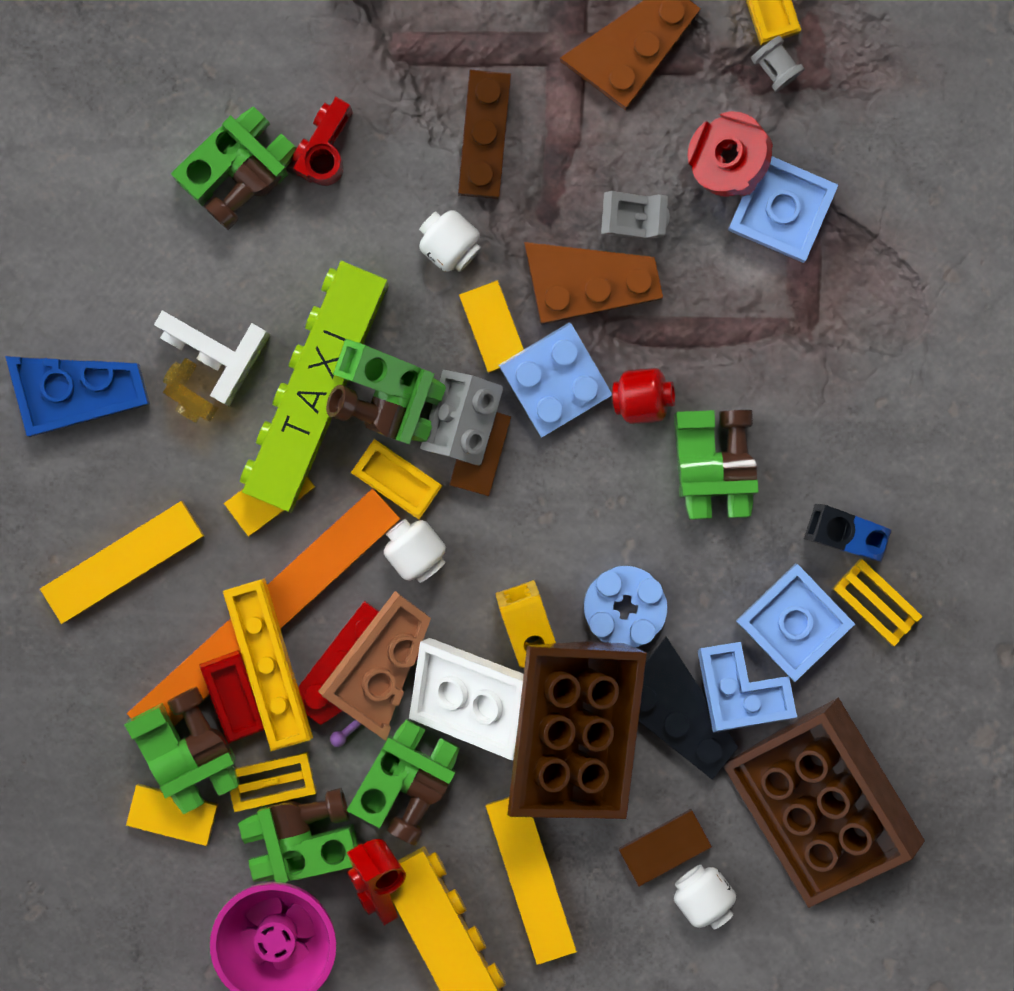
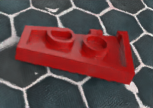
[298,601,418,725]

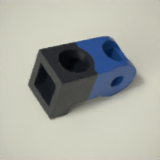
[804,504,892,562]

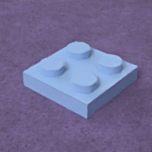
[728,156,838,263]
[498,322,612,438]
[736,563,855,682]

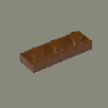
[458,70,511,199]

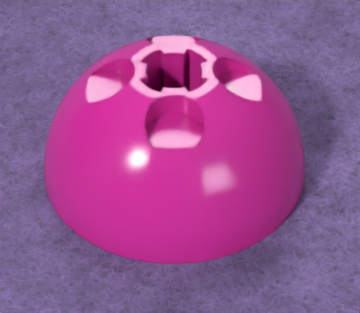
[210,882,336,991]

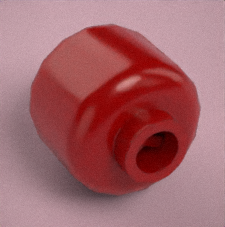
[612,368,675,424]

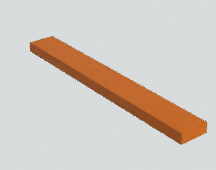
[127,488,401,727]

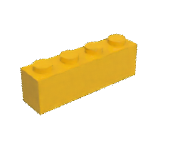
[389,846,506,991]

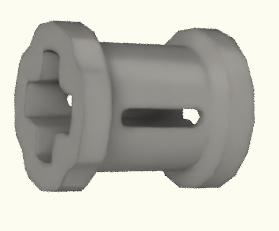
[751,36,805,92]

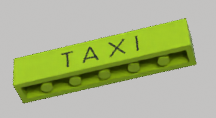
[239,261,389,513]

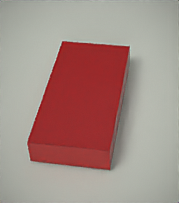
[199,650,264,744]

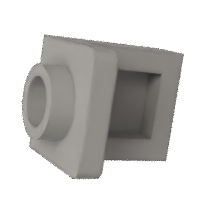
[601,191,670,240]

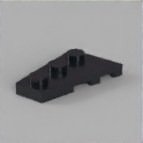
[639,636,738,780]

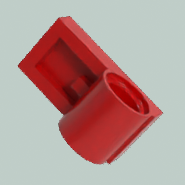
[292,96,353,186]
[347,839,406,926]

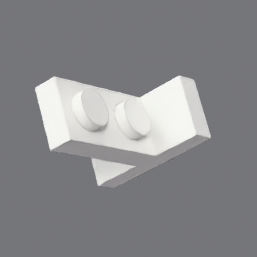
[154,310,270,406]

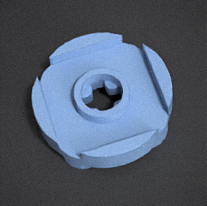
[584,566,667,648]

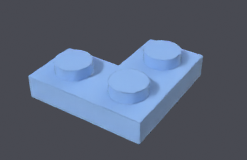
[697,642,797,732]

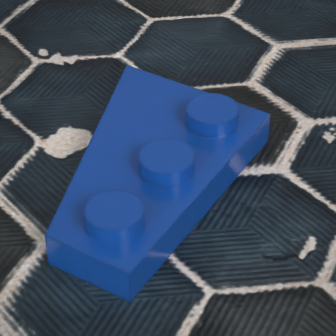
[5,356,150,437]

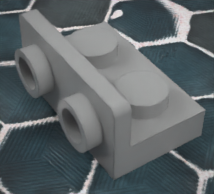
[420,369,503,465]

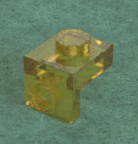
[162,358,219,423]

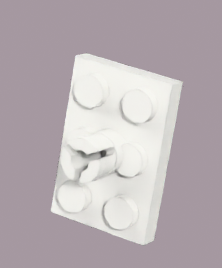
[409,638,524,761]

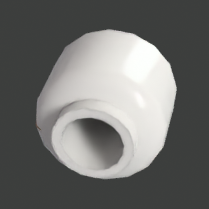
[419,210,481,272]
[384,519,446,583]
[674,865,736,929]

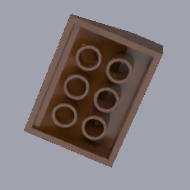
[507,641,647,819]
[723,697,925,908]

